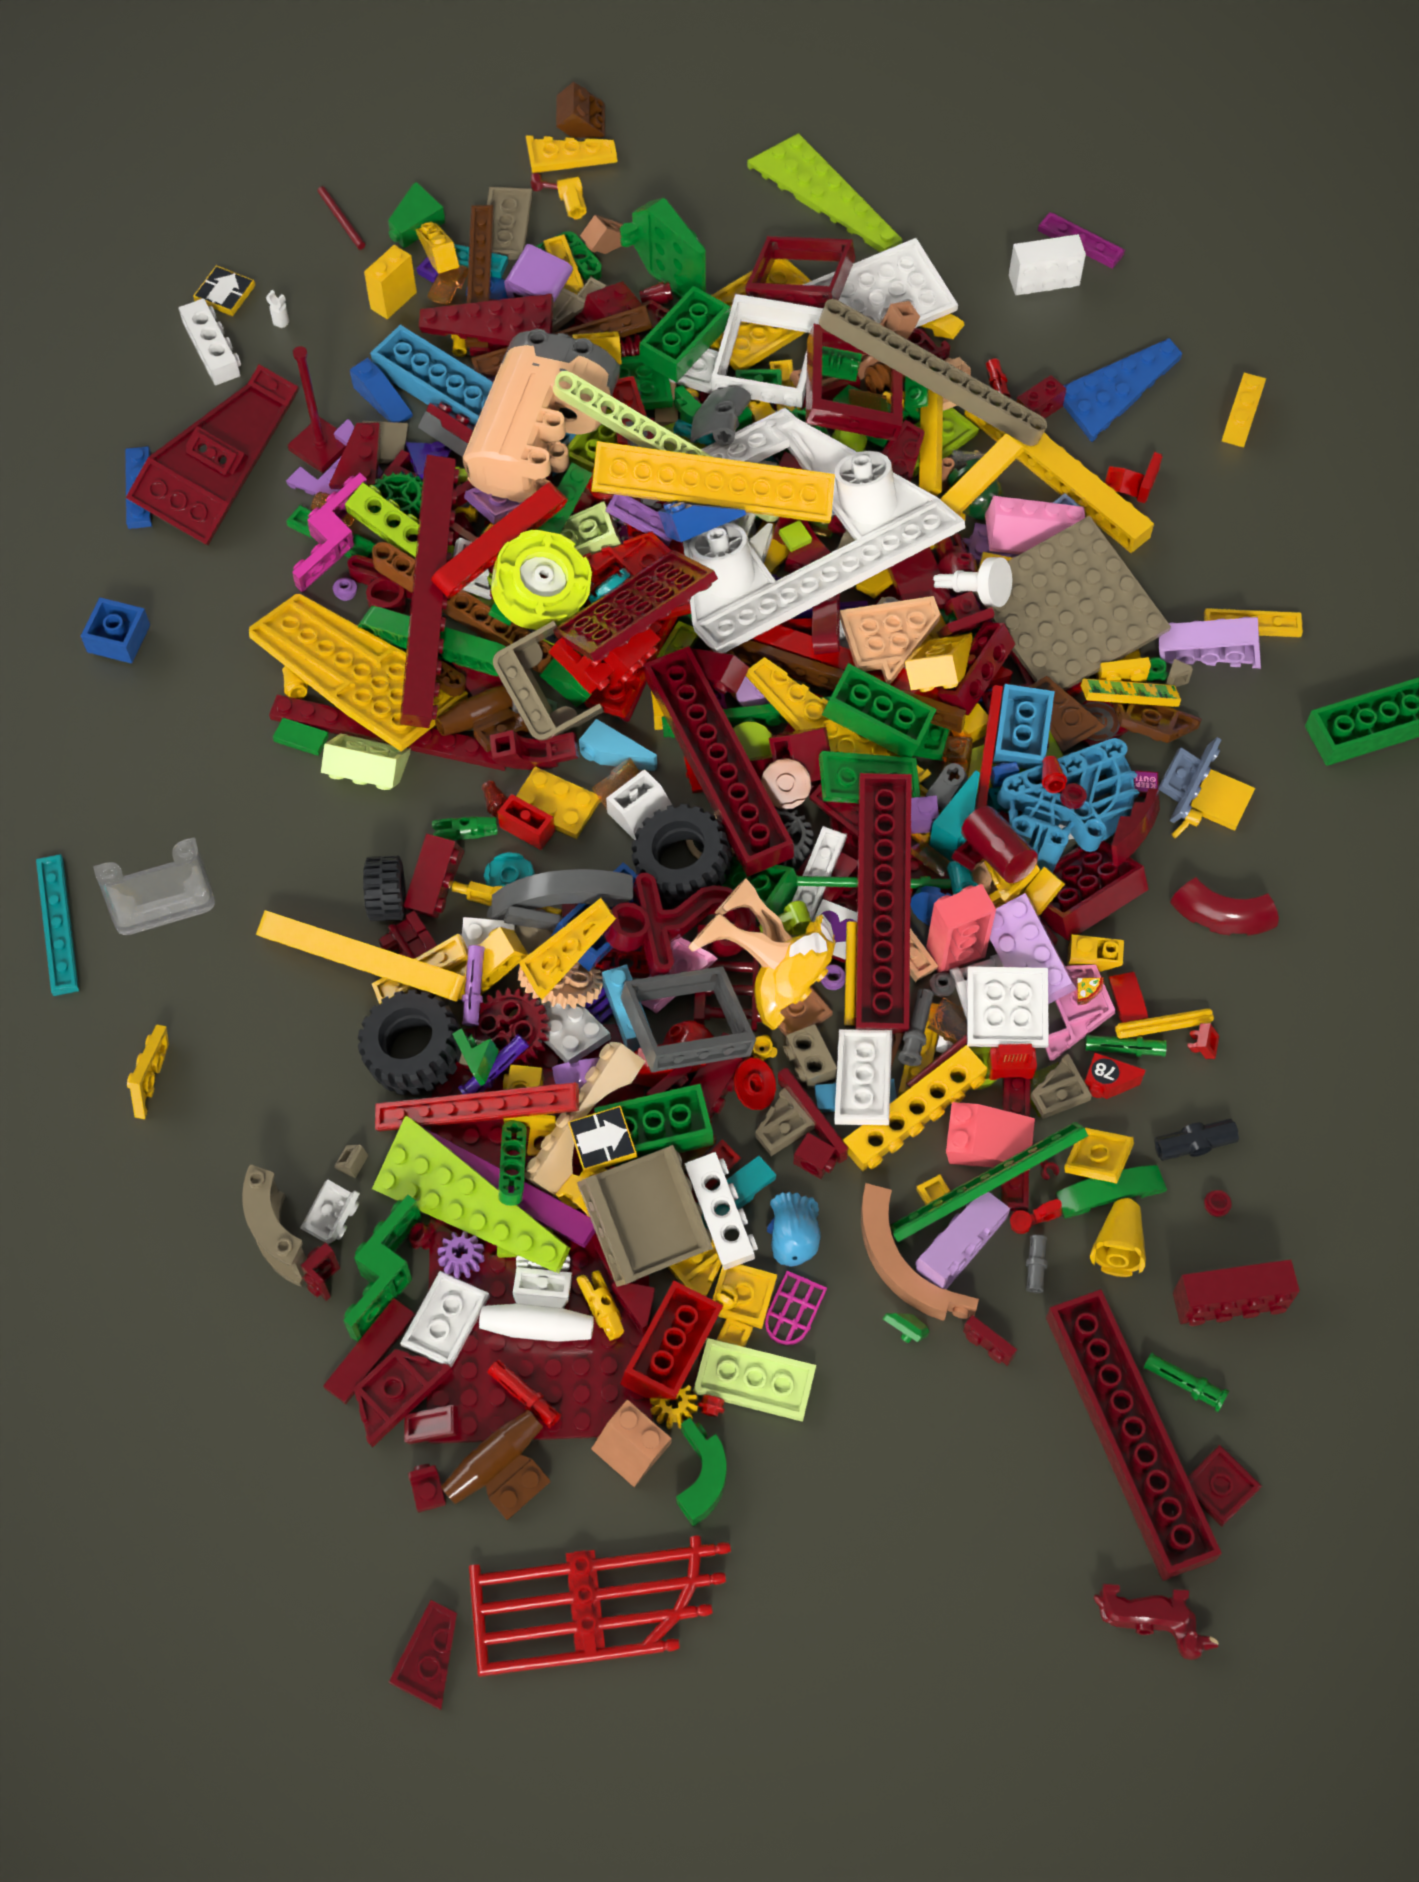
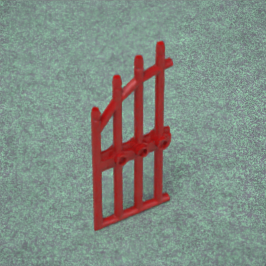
[469,1536,731,1677]

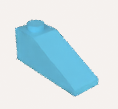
[579,719,657,771]

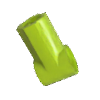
[759,901,812,935]

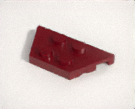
[354,1349,453,1448]

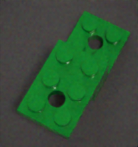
[343,1195,422,1343]

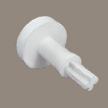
[933,557,1012,607]

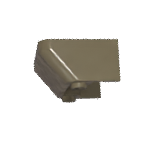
[493,621,604,740]

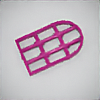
[765,1271,827,1346]

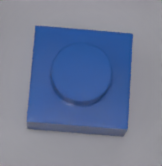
[990,762,1019,788]

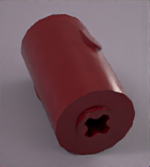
[961,806,1038,883]

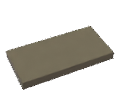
[487,187,533,260]

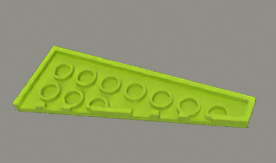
[372,1116,570,1274]

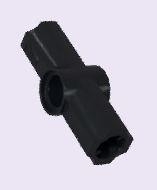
[1154,1119,1239,1161]

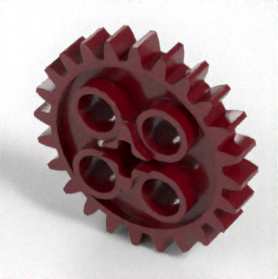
[466,988,551,1073]

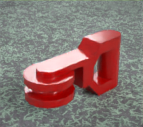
[1010,1199,1062,1234]

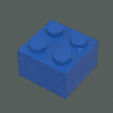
[81,597,150,664]

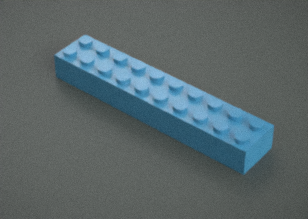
[371,325,577,477]

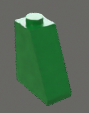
[388,182,445,248]

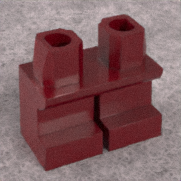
[378,911,437,959]

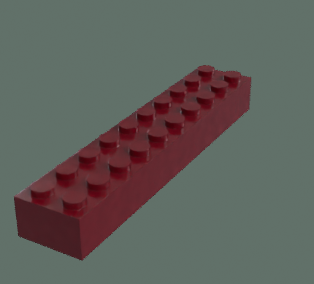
[644,646,794,877]
[855,773,912,1034]
[1046,1289,1222,1581]

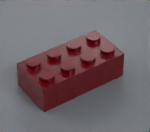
[1173,1259,1300,1326]

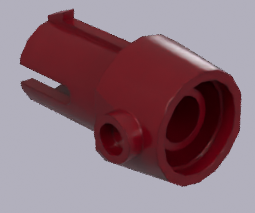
[934,533,978,595]

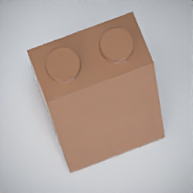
[591,1400,672,1487]

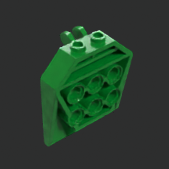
[620,198,706,299]

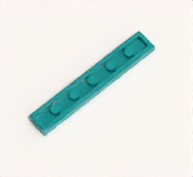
[36,854,79,996]

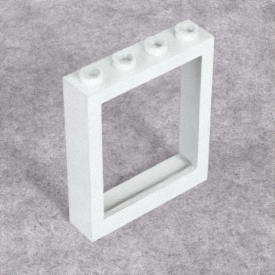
[712,294,823,408]

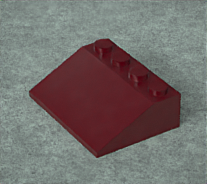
[1040,840,1149,941]

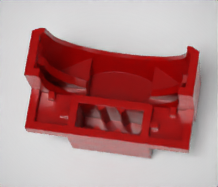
[549,621,662,694]

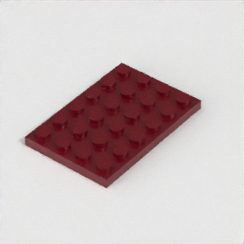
[553,550,718,662]

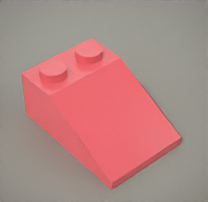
[946,1102,1035,1170]

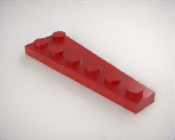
[584,617,678,718]

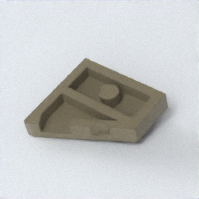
[1031,1054,1092,1119]
[755,1088,815,1156]

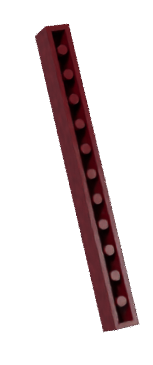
[399,455,459,728]

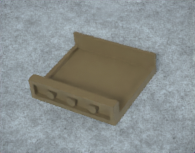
[577,1145,713,1287]

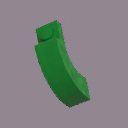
[674,385,752,432]
[676,1418,727,1527]

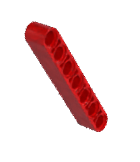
[431,482,568,598]

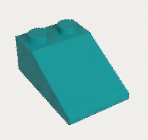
[929,770,980,862]

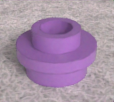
[333,578,357,601]
[821,965,845,990]

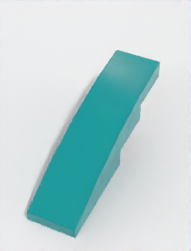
[698,1156,776,1230]

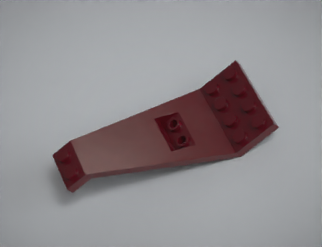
[125,364,300,546]

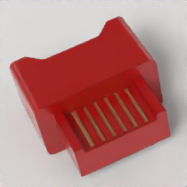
[987,1044,1037,1080]

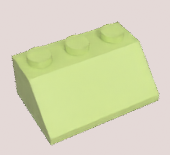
[321,733,411,790]

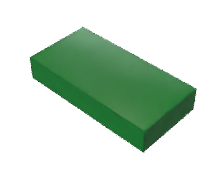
[273,718,329,756]

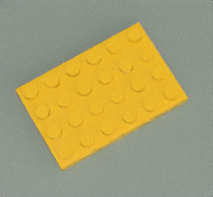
[710,259,811,371]

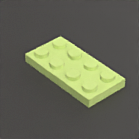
[693,1338,816,1422]

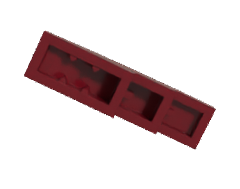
[1111,788,1160,867]

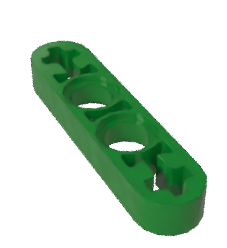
[498,1121,527,1206]

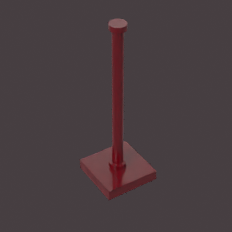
[288,346,346,473]

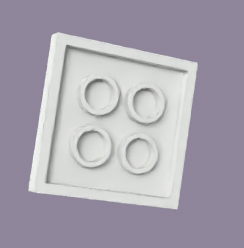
[967,967,1048,1048]

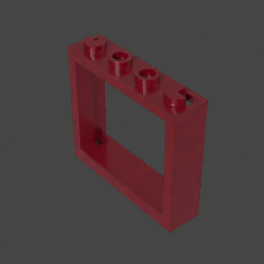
[745,236,856,309]

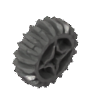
[775,807,814,869]

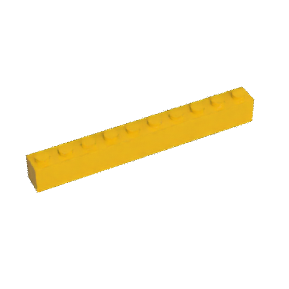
[964,410,1154,553]

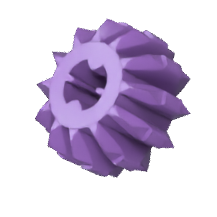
[438,1231,485,1279]

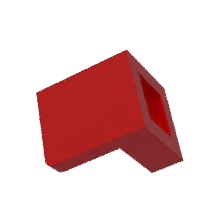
[1105,466,1144,497]

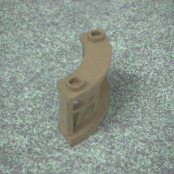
[242,1165,307,1287]

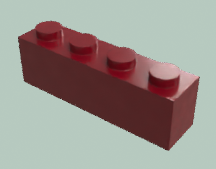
[689,1032,752,1125]

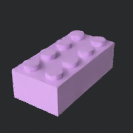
[990,893,1077,1004]

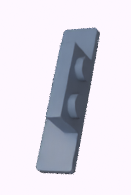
[1158,737,1221,823]

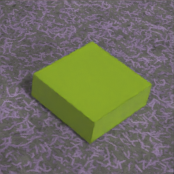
[779,520,812,552]

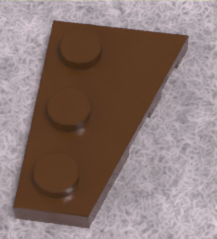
[1029,676,1106,752]

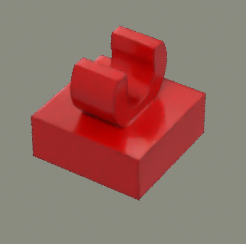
[1187,1023,1219,1059]

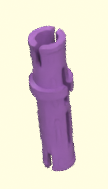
[462,945,485,1026]

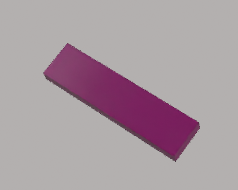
[1038,212,1125,269]

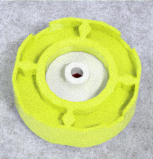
[491,530,592,630]

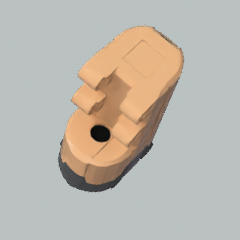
[463,329,620,503]

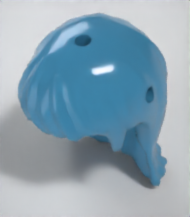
[770,1192,821,1267]

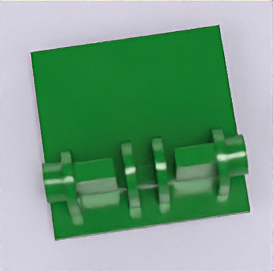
[822,346,862,382]

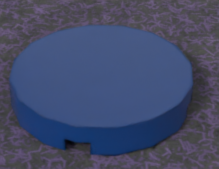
[910,886,952,926]

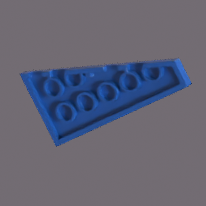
[1063,338,1182,442]

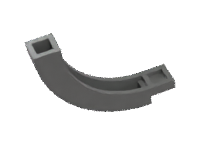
[487,869,633,920]

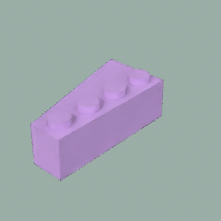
[1159,617,1261,669]
[915,1192,1010,1290]

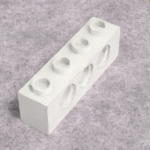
[178,298,241,385]
[685,1152,758,1270]

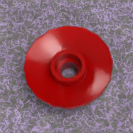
[734,1058,776,1110]

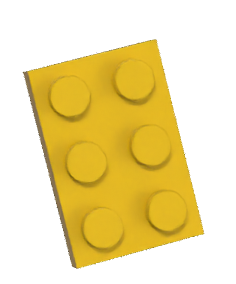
[516,767,601,839]

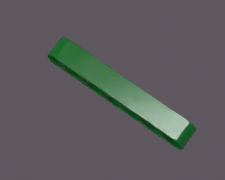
[358,606,506,676]

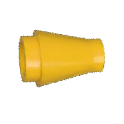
[282,666,308,699]

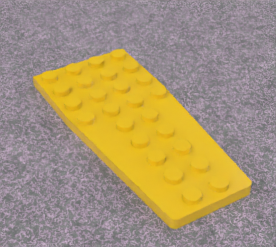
[249,594,468,752]

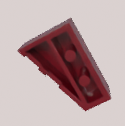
[404,833,465,919]

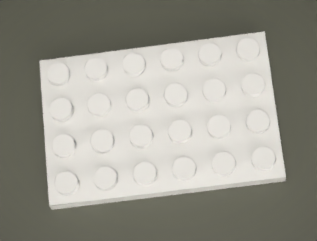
[803,238,958,328]

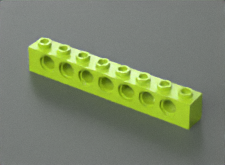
[345,482,495,607]

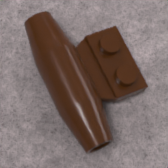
[435,684,529,752]
[441,1410,551,1520]

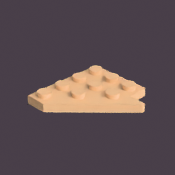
[839,596,940,685]

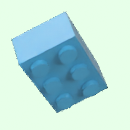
[992,684,1055,769]

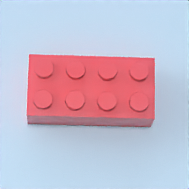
[926,884,996,973]

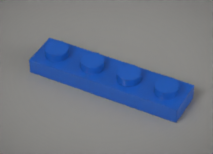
[125,446,152,529]

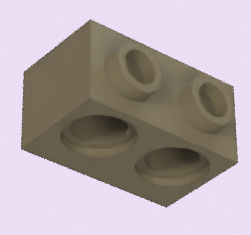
[783,1024,837,1090]

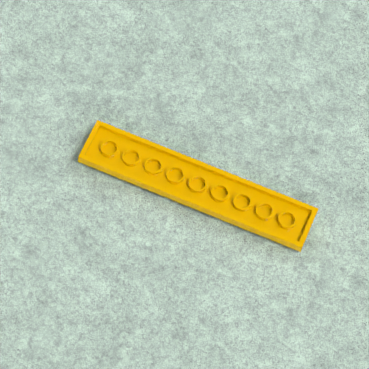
[591,441,835,523]

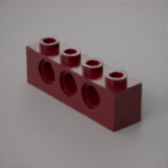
[937,622,1016,715]

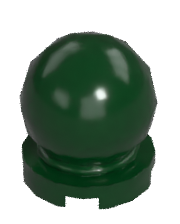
[947,458,1004,519]

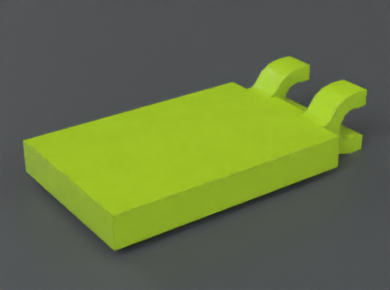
[912,407,979,478]

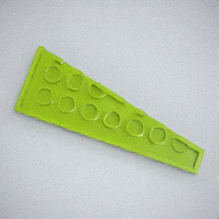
[747,133,902,253]

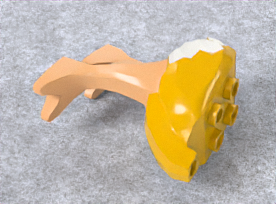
[688,879,835,1030]

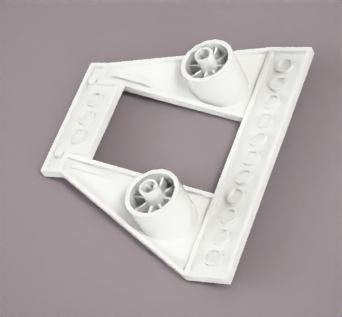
[683,408,965,653]

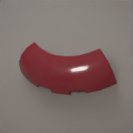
[1170,877,1279,936]

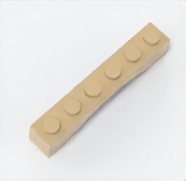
[524,1042,645,1197]

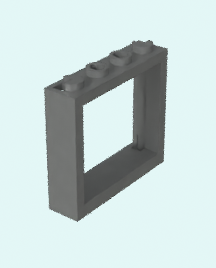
[620,966,756,1072]

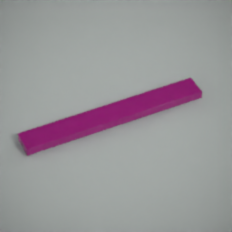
[421,1126,596,1248]

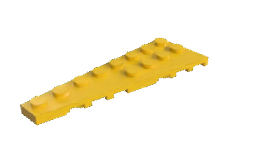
[746,657,931,784]

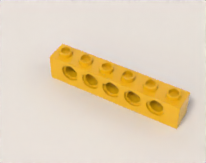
[843,1045,988,1172]

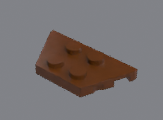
[1111,702,1202,743]

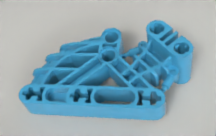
[997,738,1139,872]

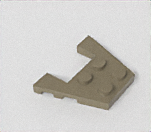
[522,277,607,333]

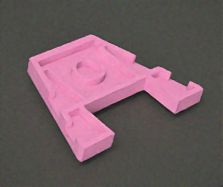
[1045,965,1115,1061]

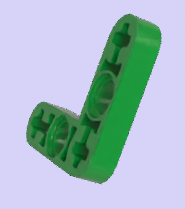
[535,231,602,281]

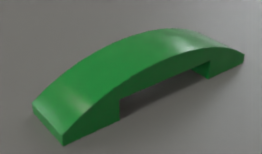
[1055,1165,1167,1219]

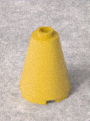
[1090,1198,1146,1277]

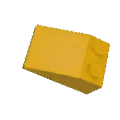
[905,633,972,692]

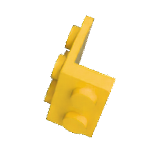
[1095,649,1151,683]

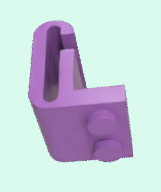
[504,244,573,304]

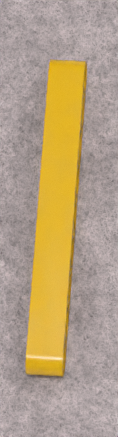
[256,910,466,1002]

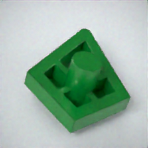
[883,1313,930,1343]

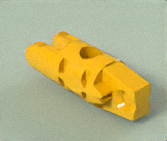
[577,1270,624,1341]

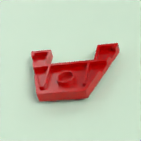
[582,532,671,577]

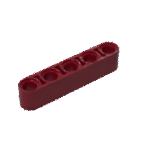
[812,593,840,655]

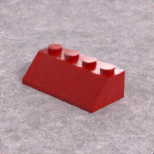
[620,1281,723,1400]

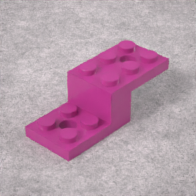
[292,473,367,593]

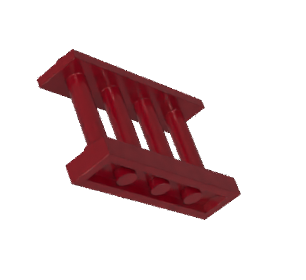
[694,925,762,1032]

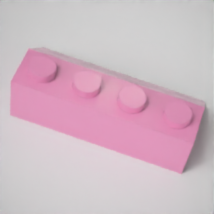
[985,496,1085,555]

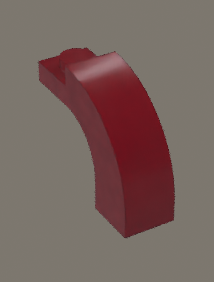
[490,730,579,770]

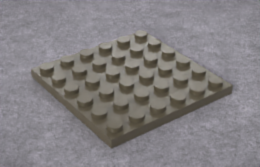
[972,516,1171,691]

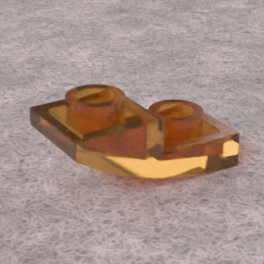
[427,265,468,306]
[943,736,973,780]
[592,758,640,810]

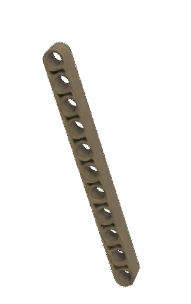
[818,299,1047,446]

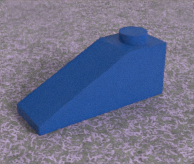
[350,358,413,423]

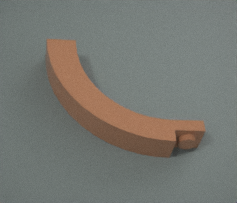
[789,301,920,388]
[861,1183,979,1321]

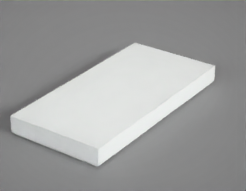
[835,1029,892,1125]

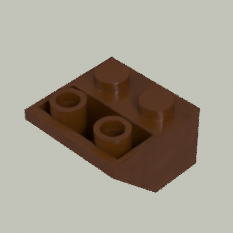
[556,82,605,138]

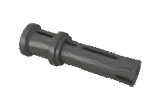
[898,989,934,1066]

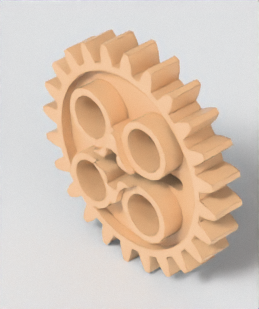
[518,953,603,1009]

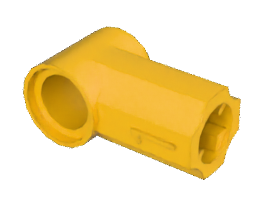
[557,176,586,220]

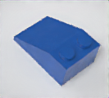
[657,501,746,542]

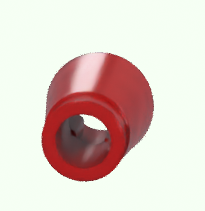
[1042,756,1067,793]

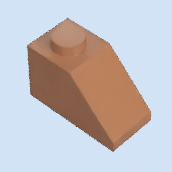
[580,215,623,254]

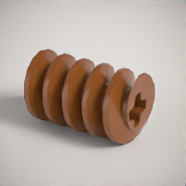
[864,363,905,396]

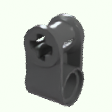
[925,763,968,811]

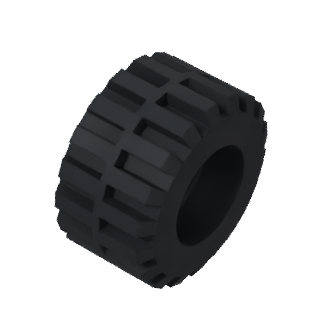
[363,856,406,921]

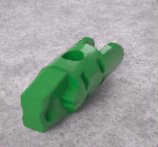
[432,816,498,841]

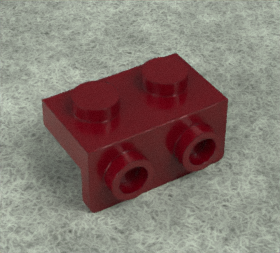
[301,1242,340,1301]

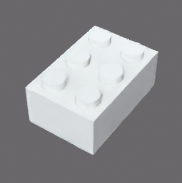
[1009,234,1086,295]

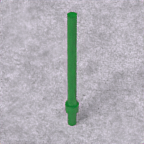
[796,876,951,889]

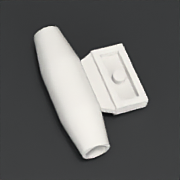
[479,1267,594,1342]

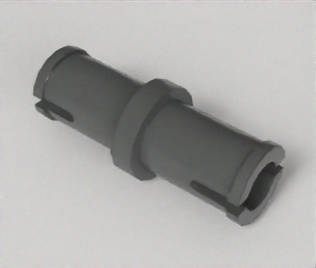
[1026,1235,1048,1293]

